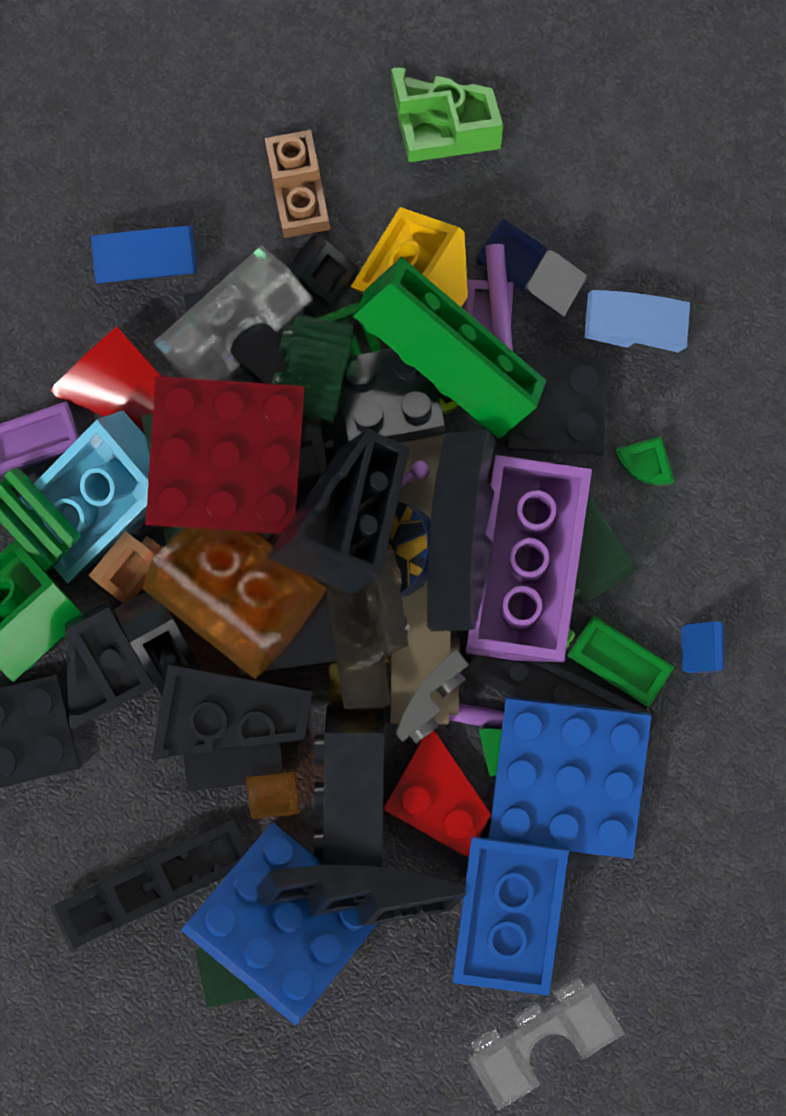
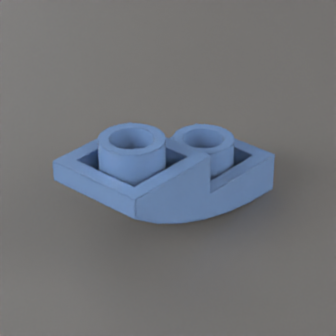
[584,290,690,353]

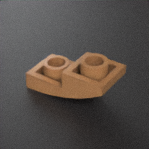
[265,130,330,238]

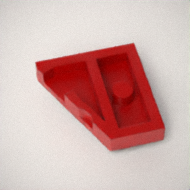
[383,731,491,857]

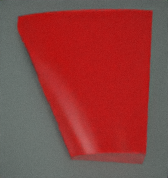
[50,326,160,434]

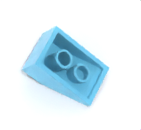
[19,410,151,584]

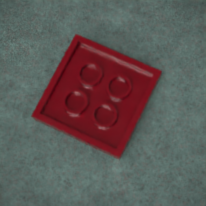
[145,376,304,534]

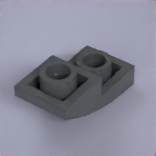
[396,649,468,743]

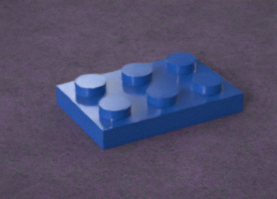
[452,836,569,996]

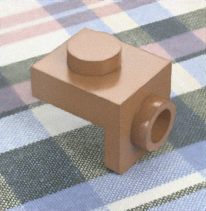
[88,531,176,604]

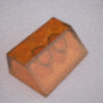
[143,527,326,679]

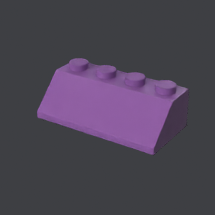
[466,455,592,662]

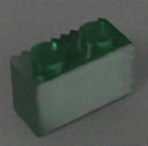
[272,314,354,426]

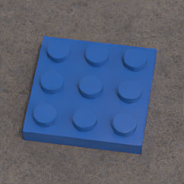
[488,696,651,859]
[181,822,377,1026]

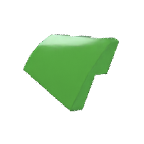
[391,68,503,163]

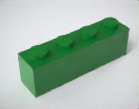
[354,256,546,438]

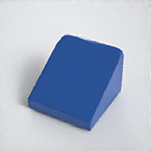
[681,621,725,673]

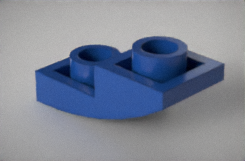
[91,226,198,284]

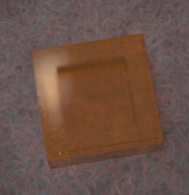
[246,772,300,819]

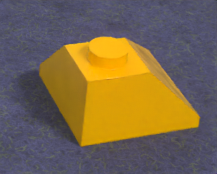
[351,207,468,307]

